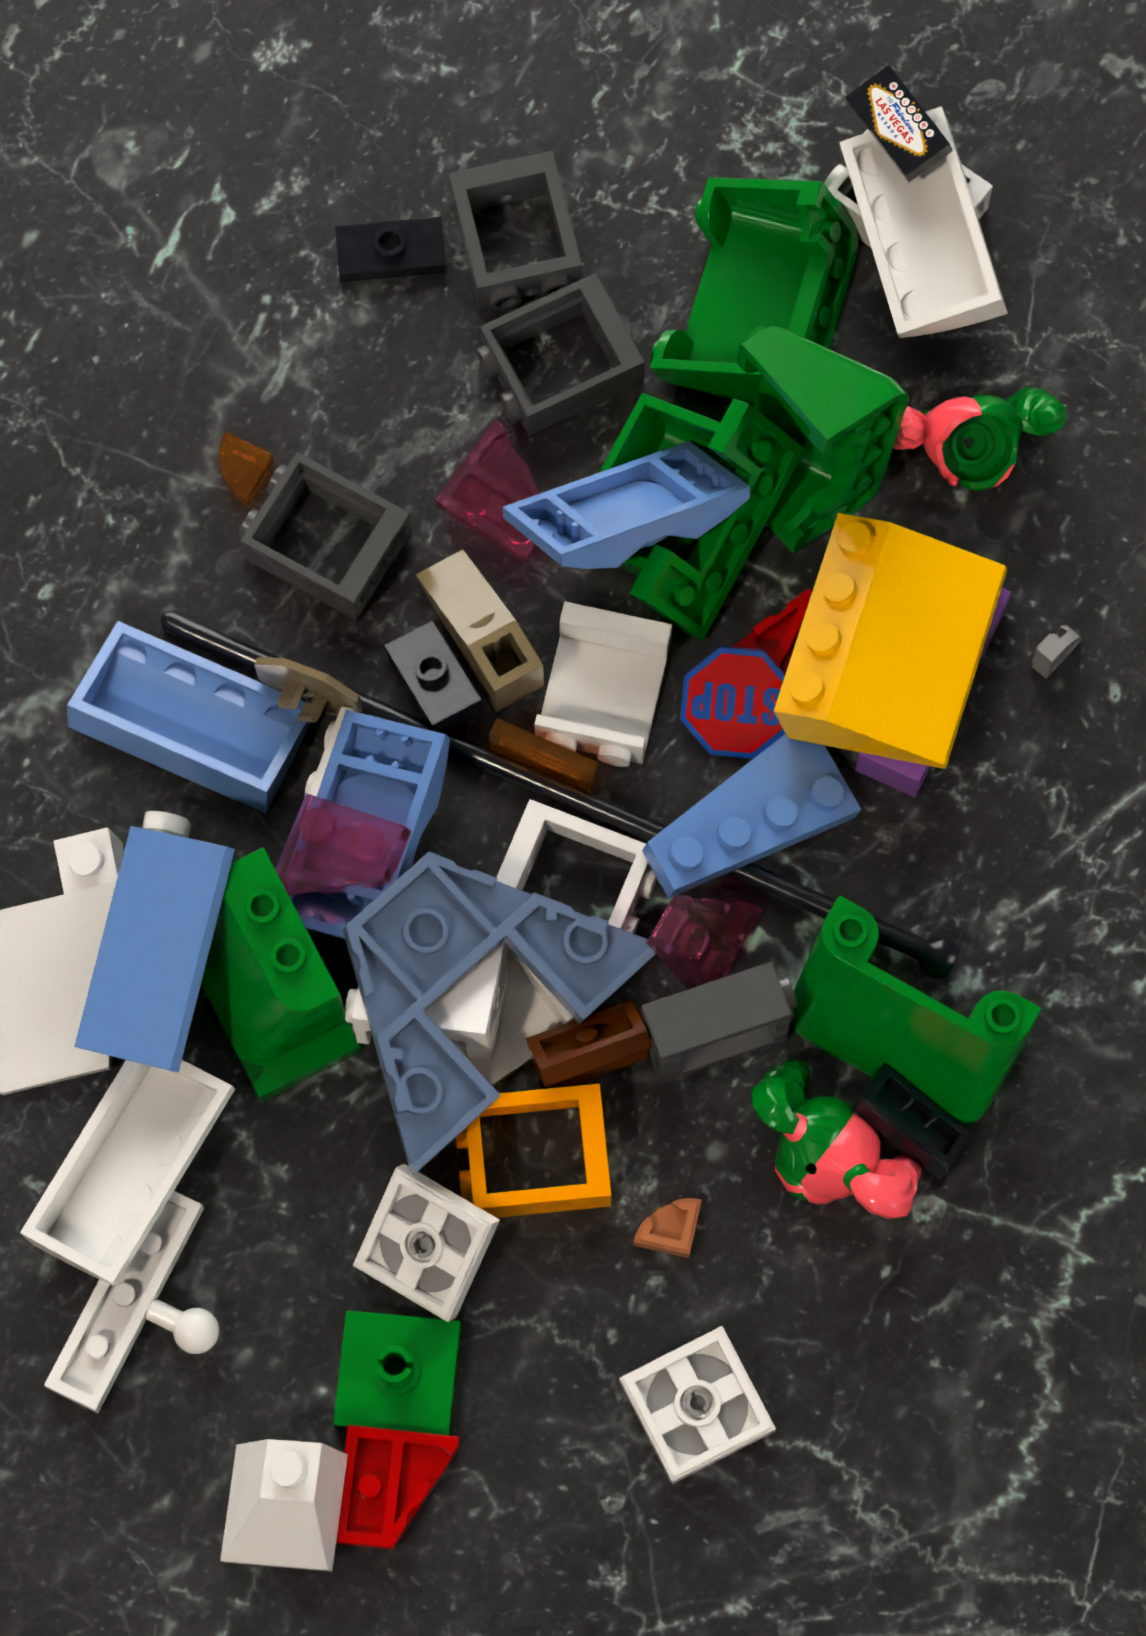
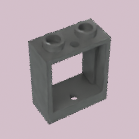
[449,150,582,310]
[476,273,644,436]
[239,452,412,621]
[641,961,797,1084]

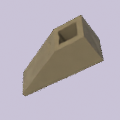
[415,549,544,712]

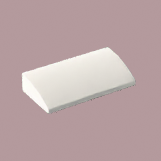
[839,106,1008,338]
[20,1060,235,1286]

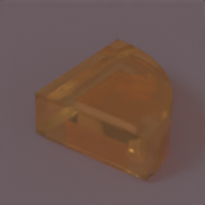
[219,431,274,506]

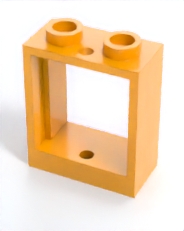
[456,1083,611,1218]

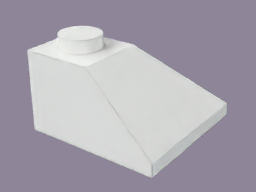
[220,1439,348,1572]

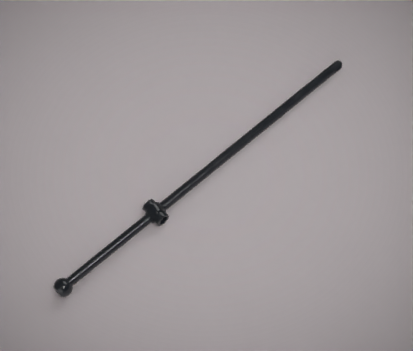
[161,611,960,979]

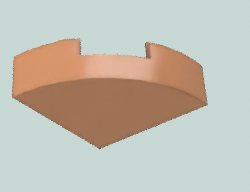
[633,1198,702,1258]

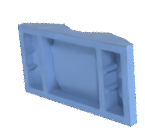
[503,441,750,569]
[285,710,450,941]

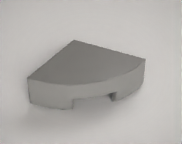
[1032,625,1082,679]

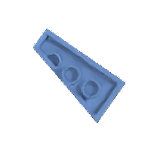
[642,734,861,899]

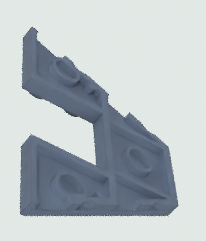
[343,852,665,1175]

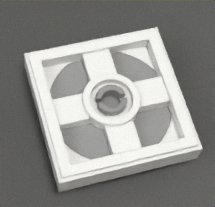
[353,1164,500,1322]
[619,1326,776,1484]

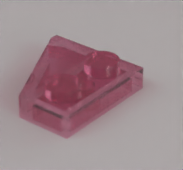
[435,419,541,565]
[275,793,412,899]
[646,895,763,989]

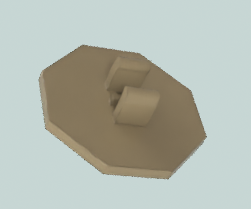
[254,657,362,723]

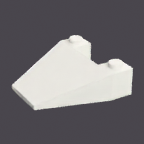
[0,827,124,1095]

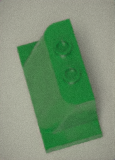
[600,393,805,641]
[201,847,361,1102]

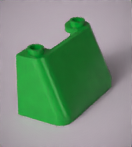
[650,177,858,406]
[738,325,909,554]
[790,895,1042,1125]

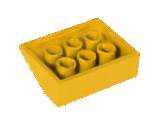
[774,513,1007,769]

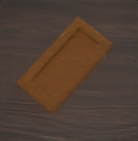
[489,718,598,793]

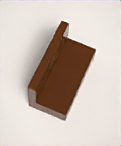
[525,1000,652,1089]

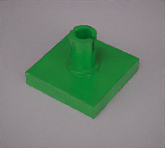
[333,1310,461,1436]

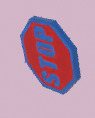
[680,646,785,759]

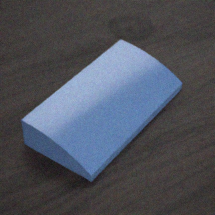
[67,621,311,814]
[74,826,235,1073]

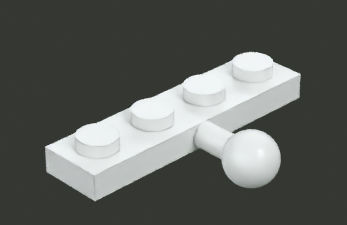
[44,1191,219,1414]

